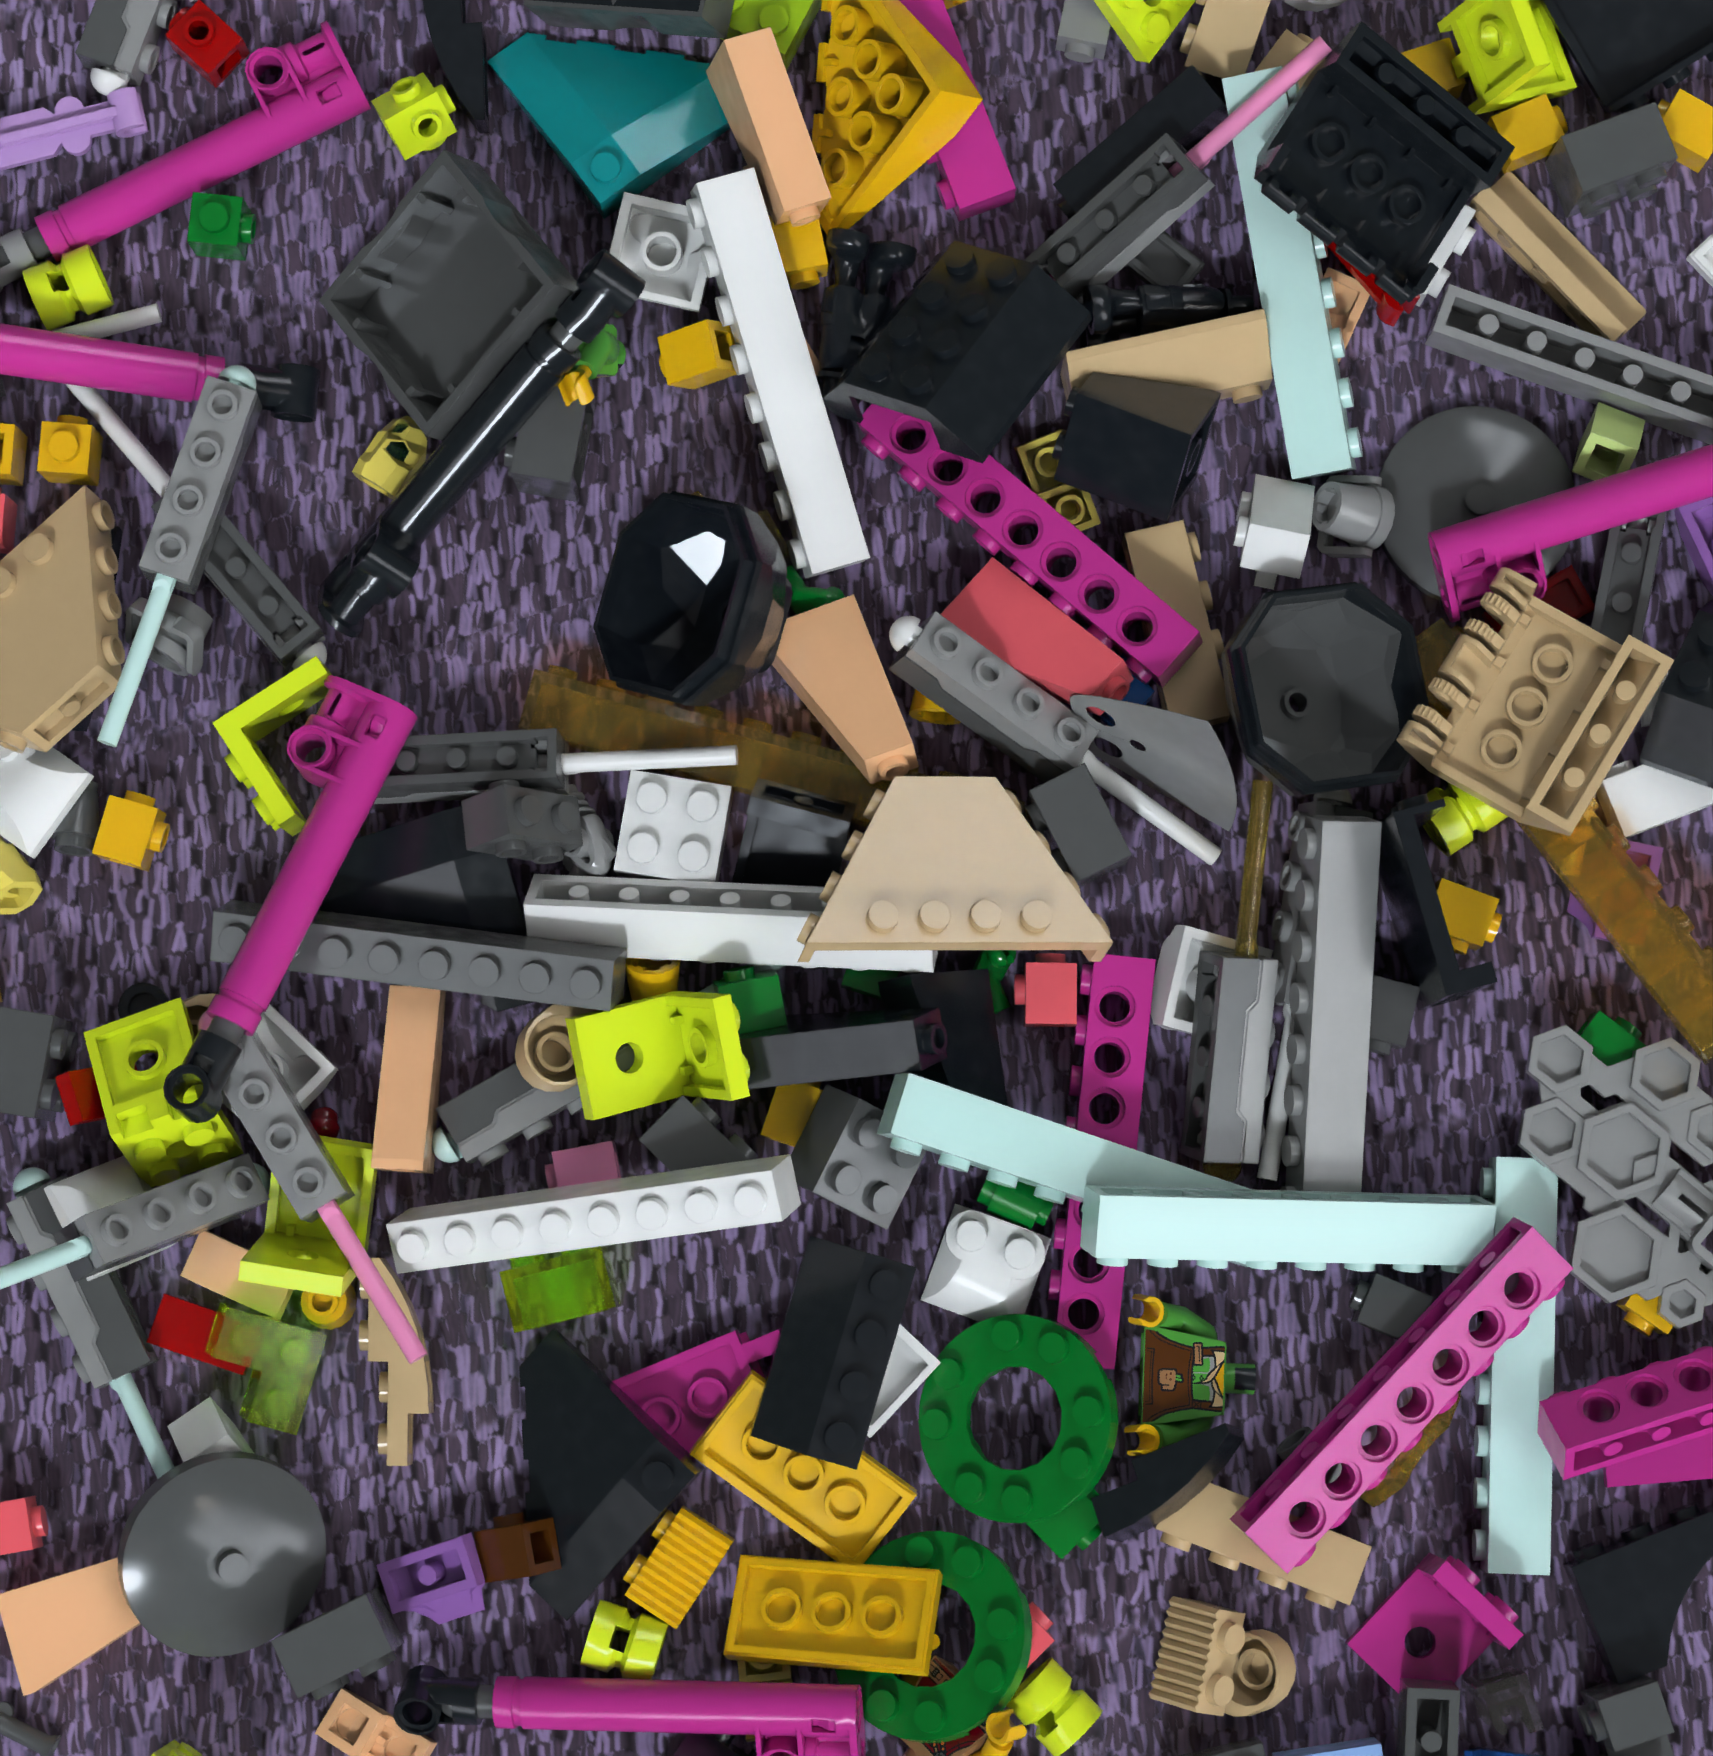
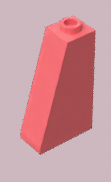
[940,557,1134,716]

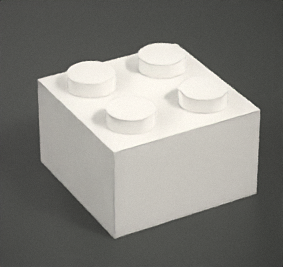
[613,770,734,882]

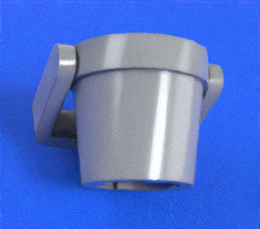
[1312,475,1395,559]
[125,594,213,676]

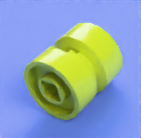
[22,244,114,331]
[1422,782,1508,857]
[580,1599,669,1679]
[1006,1657,1103,1756]

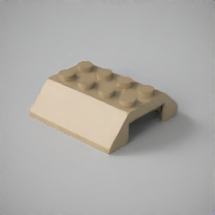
[1396,567,1674,836]

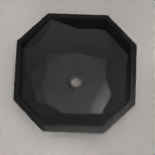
[1221,582,1430,796]

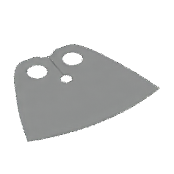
[1070,694,1237,832]

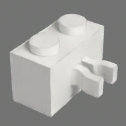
[1233,474,1315,590]

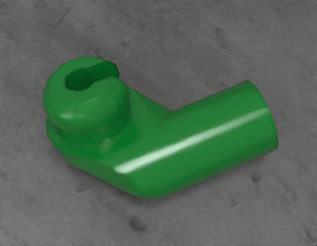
[786,565,845,615]
[972,950,1016,1014]

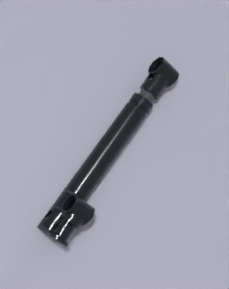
[318,249,646,638]

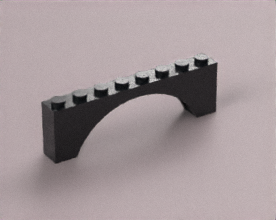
[1563,1502,1713,1685]

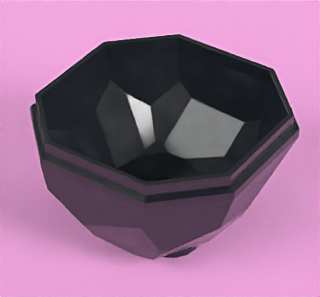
[593,491,792,706]

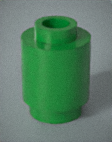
[976,1180,1054,1230]

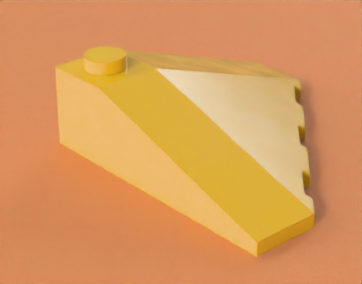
[812,0,983,235]

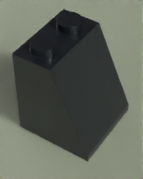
[1052,372,1221,522]

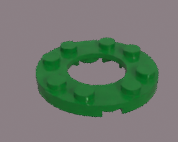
[918,1314,1118,1524]
[835,1531,1032,1743]

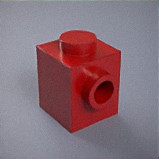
[165,0,250,88]

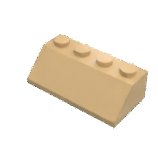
[1060,309,1273,404]

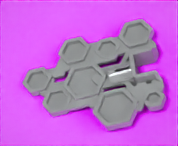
[1517,1025,1713,1329]

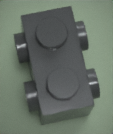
[461,780,583,864]

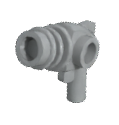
[562,784,617,877]

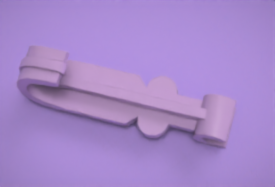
[0,87,148,171]

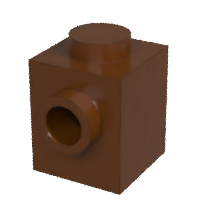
[473,1512,562,1583]

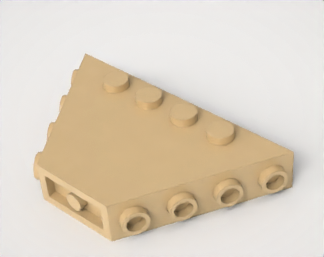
[0,485,125,753]
[796,776,1113,962]

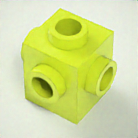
[371,72,457,161]

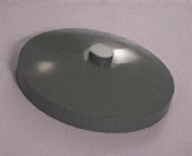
[1378,406,1575,607]
[118,1451,326,1657]

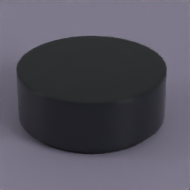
[118,983,170,1019]

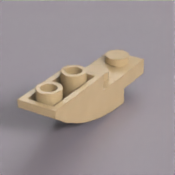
[359,1258,434,1466]

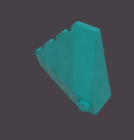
[487,32,730,219]

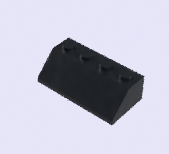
[750,1235,916,1470]

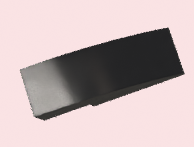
[423,0,490,134]
[1091,1423,1245,1542]

